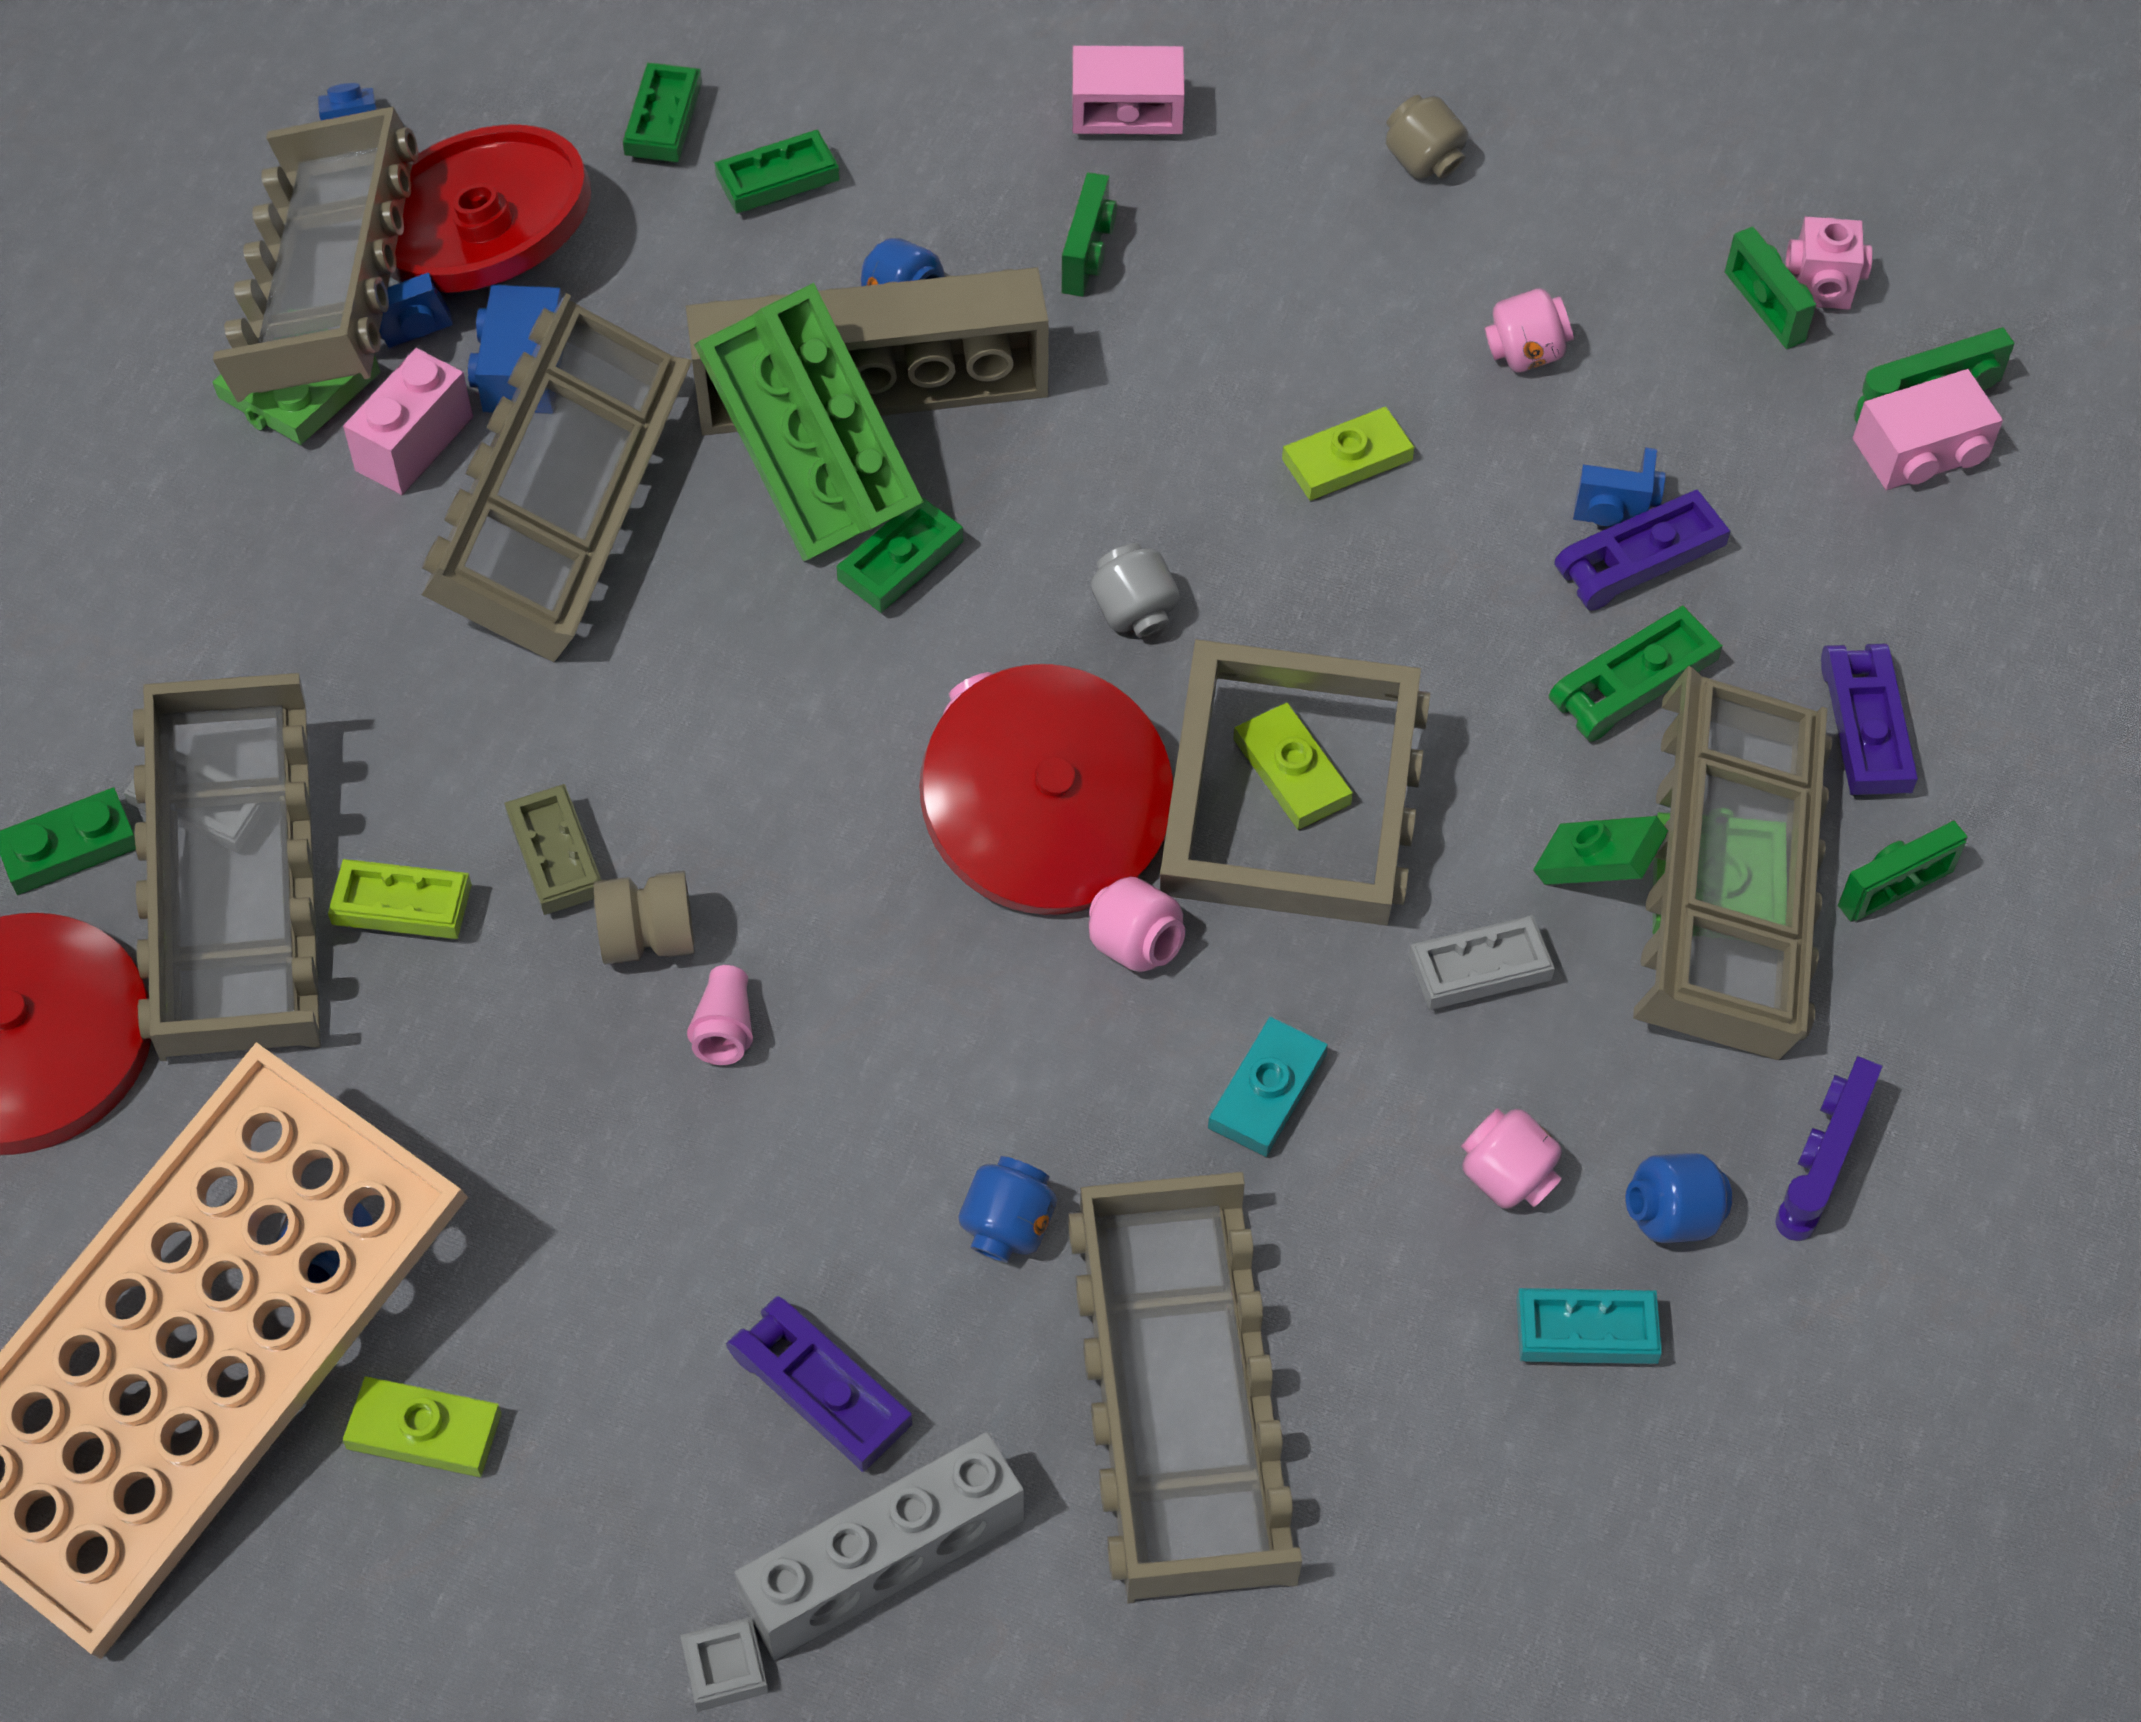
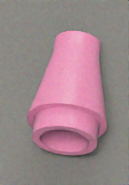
[687,965,753,1065]

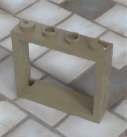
[1160,639,1430,926]

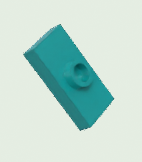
[1208,1016,1328,1157]
[1516,1288,1662,1364]

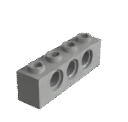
[734,1432,1024,1661]

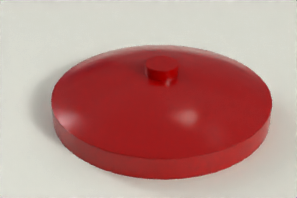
[390,124,591,292]
[919,664,1173,915]
[0,913,152,1155]

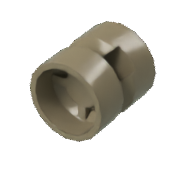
[593,870,695,965]

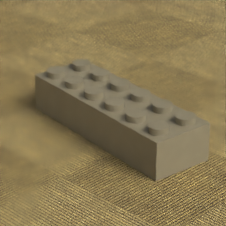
[685,267,1049,436]

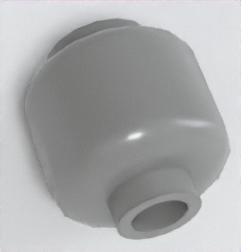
[1091,542,1179,638]

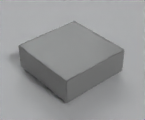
[680,1617,769,1712]

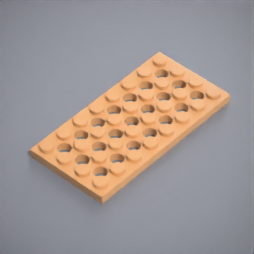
[0,1042,468,1659]

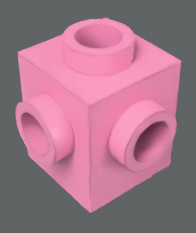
[1785,217,1872,310]

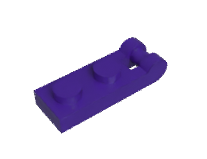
[1554,489,1731,611]
[1821,643,1918,795]
[1775,1056,1883,1241]
[726,1296,913,1473]

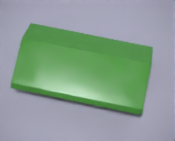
[694,283,923,561]

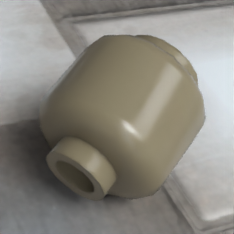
[1386,94,1468,179]

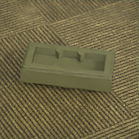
[504,784,601,915]

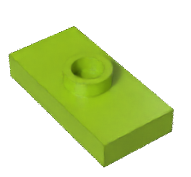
[1282,406,1415,501]
[1233,702,1353,830]
[328,859,472,939]
[343,1376,502,1477]

